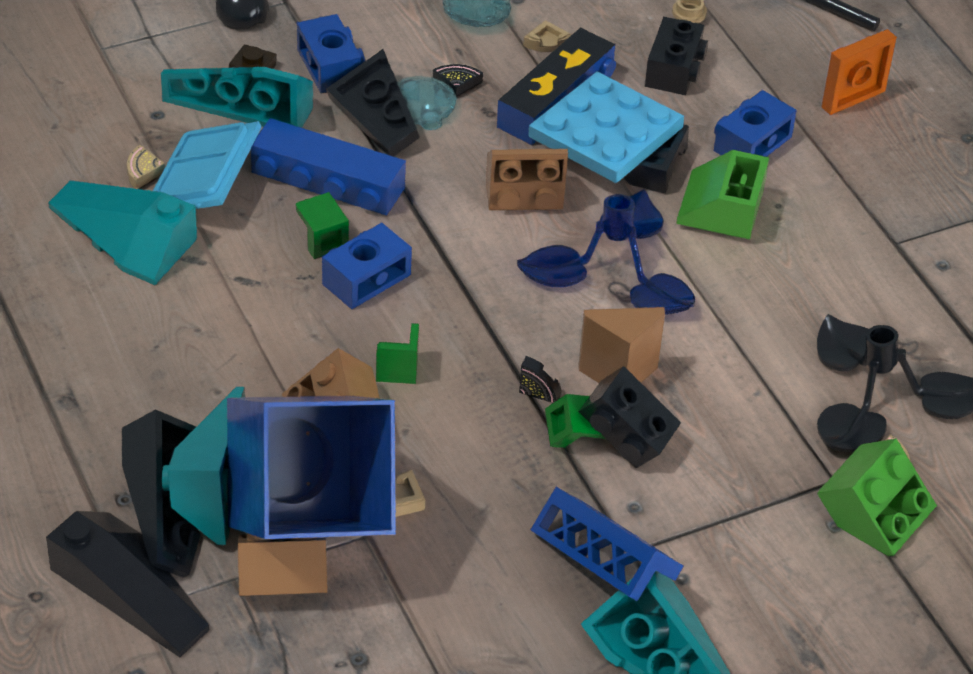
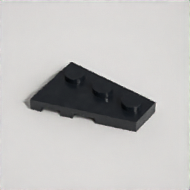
[326,49,420,157]

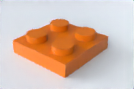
[822,29,897,115]

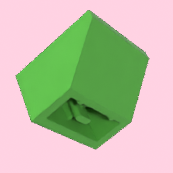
[676,150,769,239]
[817,438,937,556]

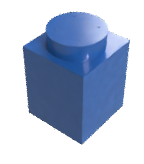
[227,396,396,539]

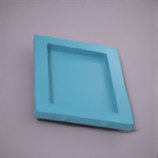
[153,121,261,209]

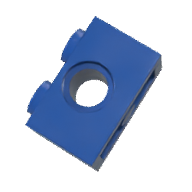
[297,14,365,93]
[713,90,797,157]
[322,222,412,310]

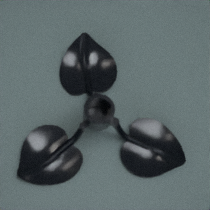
[817,314,973,453]

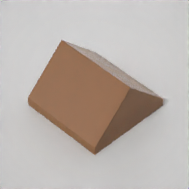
[578,307,665,383]

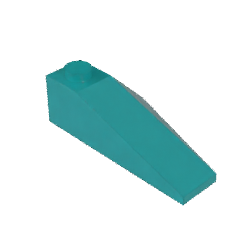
[161,67,313,128]
[48,180,197,285]
[162,387,245,545]
[581,571,731,674]

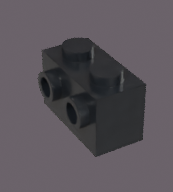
[644,16,708,95]
[579,366,681,468]

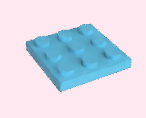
[529,71,684,183]

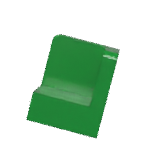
[296,192,349,259]
[376,323,419,384]
[545,394,606,448]

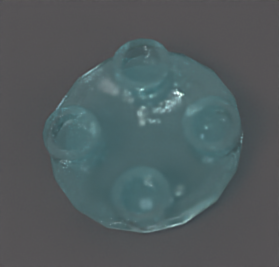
[442,0,511,27]
[397,76,456,130]

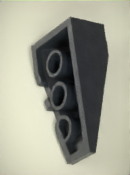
[46,511,209,658]

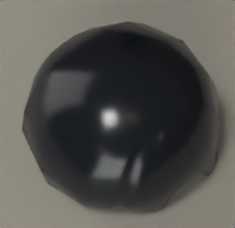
[216,0,269,30]

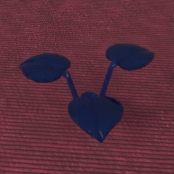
[517,189,695,315]

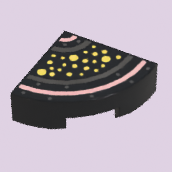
[433,64,483,97]
[519,356,561,403]

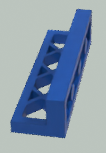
[530,486,684,601]

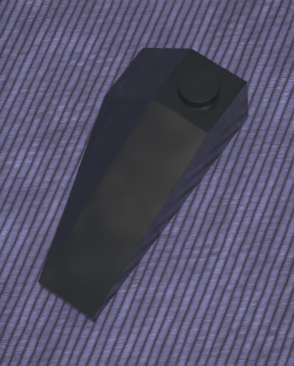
[122,409,201,578]

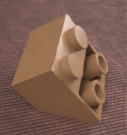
[486,149,568,210]
[282,348,380,435]
[238,533,327,596]

